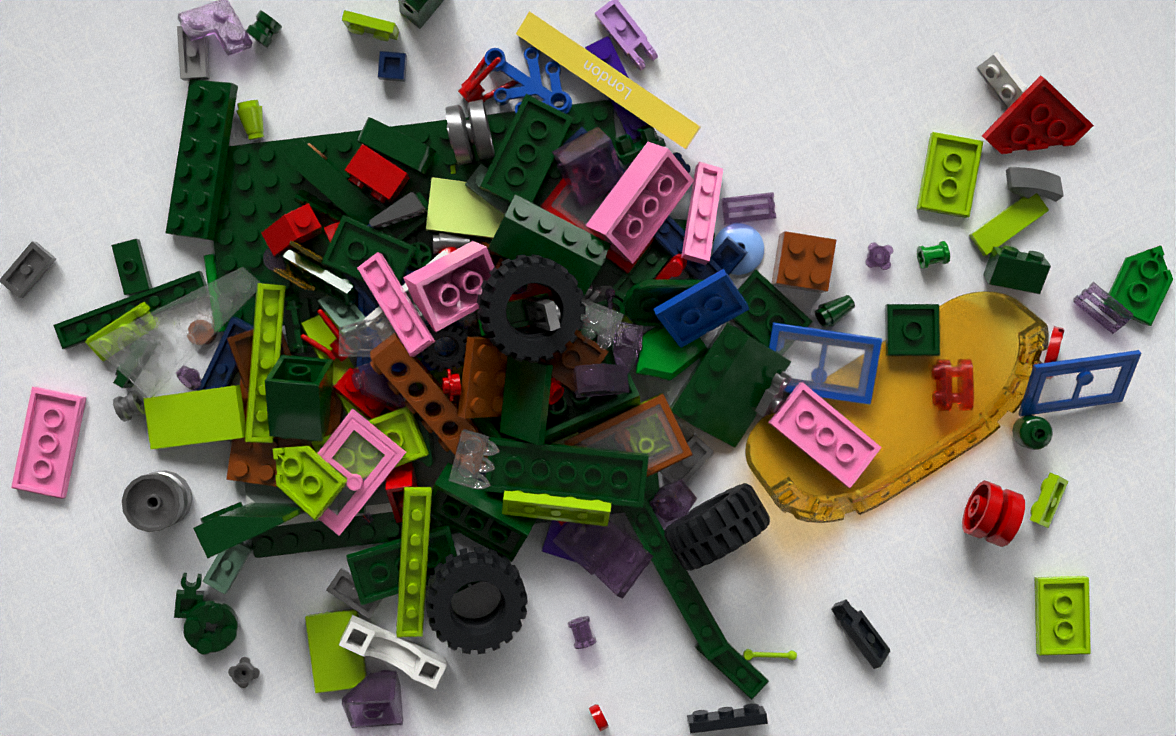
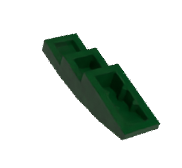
[284,139,383,225]

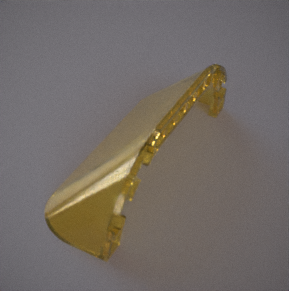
[745,291,1049,523]

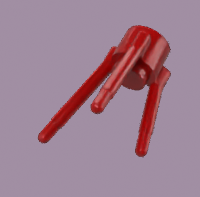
[458,56,518,103]
[301,309,357,362]

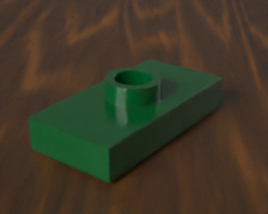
[111,239,152,296]

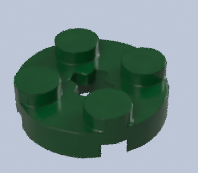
[183,601,238,655]

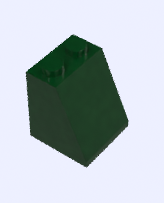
[265,355,334,441]

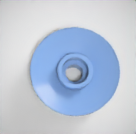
[713,223,764,275]

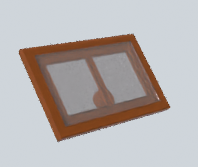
[564,394,693,477]

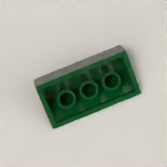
[488,194,611,296]
[430,462,537,562]

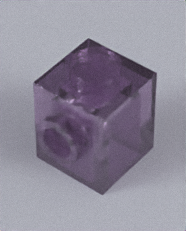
[649,479,697,523]

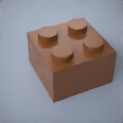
[771,231,836,293]

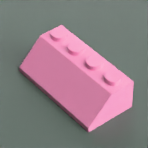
[586,142,694,264]

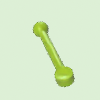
[743,649,797,661]

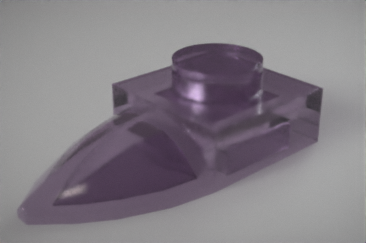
[613,321,643,376]

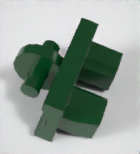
[614,124,666,165]

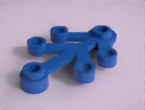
[485,47,572,114]

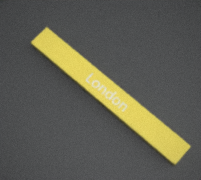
[516,11,701,149]

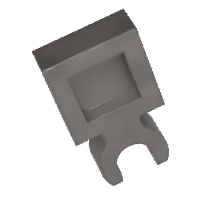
[755,371,792,417]

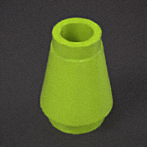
[236,100,264,140]

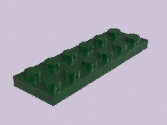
[165,80,238,241]
[484,437,649,508]

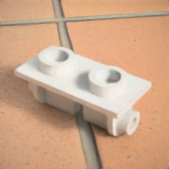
[977,52,1028,107]

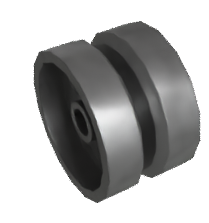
[445,99,495,165]
[122,470,192,532]

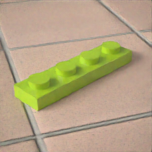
[502,491,611,526]

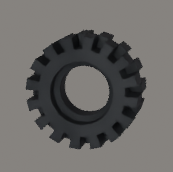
[421,322,467,372]

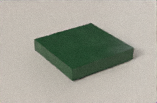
[885,304,940,356]

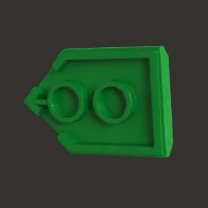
[1104,245,1173,326]
[636,326,707,381]

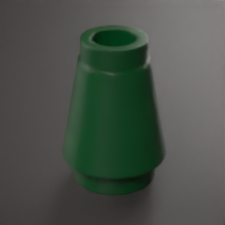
[815,295,855,328]

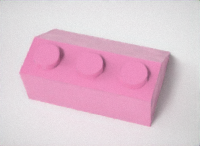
[403,241,494,332]

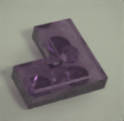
[178,0,253,56]

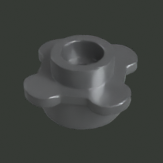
[228,657,260,688]

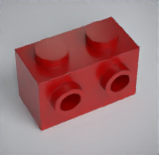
[345,144,410,204]

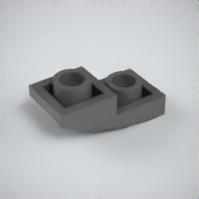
[1006,167,1064,202]

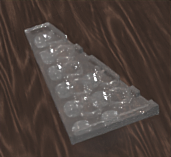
[89,267,260,398]

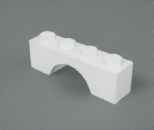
[339,615,447,689]

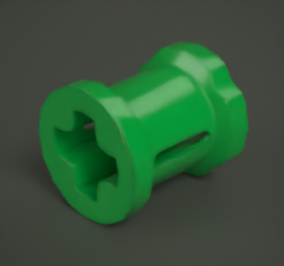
[917,241,950,269]

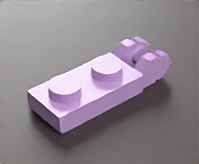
[595,0,658,71]

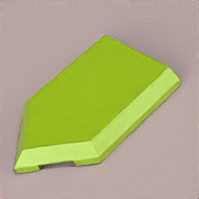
[273,446,347,521]

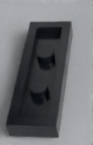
[687,703,768,734]

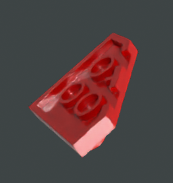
[982,75,1094,154]

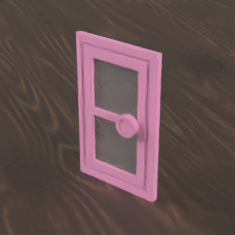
[317,409,406,536]

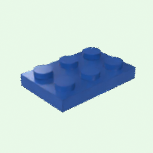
[654,269,749,348]

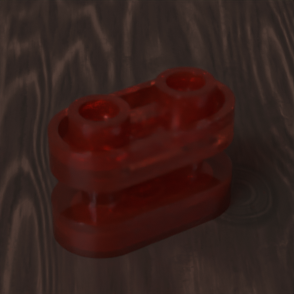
[931,359,974,411]

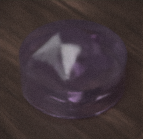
[176,366,202,390]

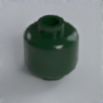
[1012,415,1053,450]

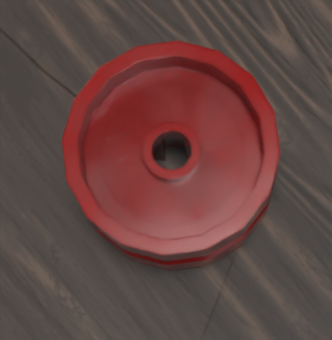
[962,480,1025,547]

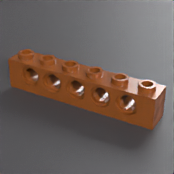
[370,332,489,475]

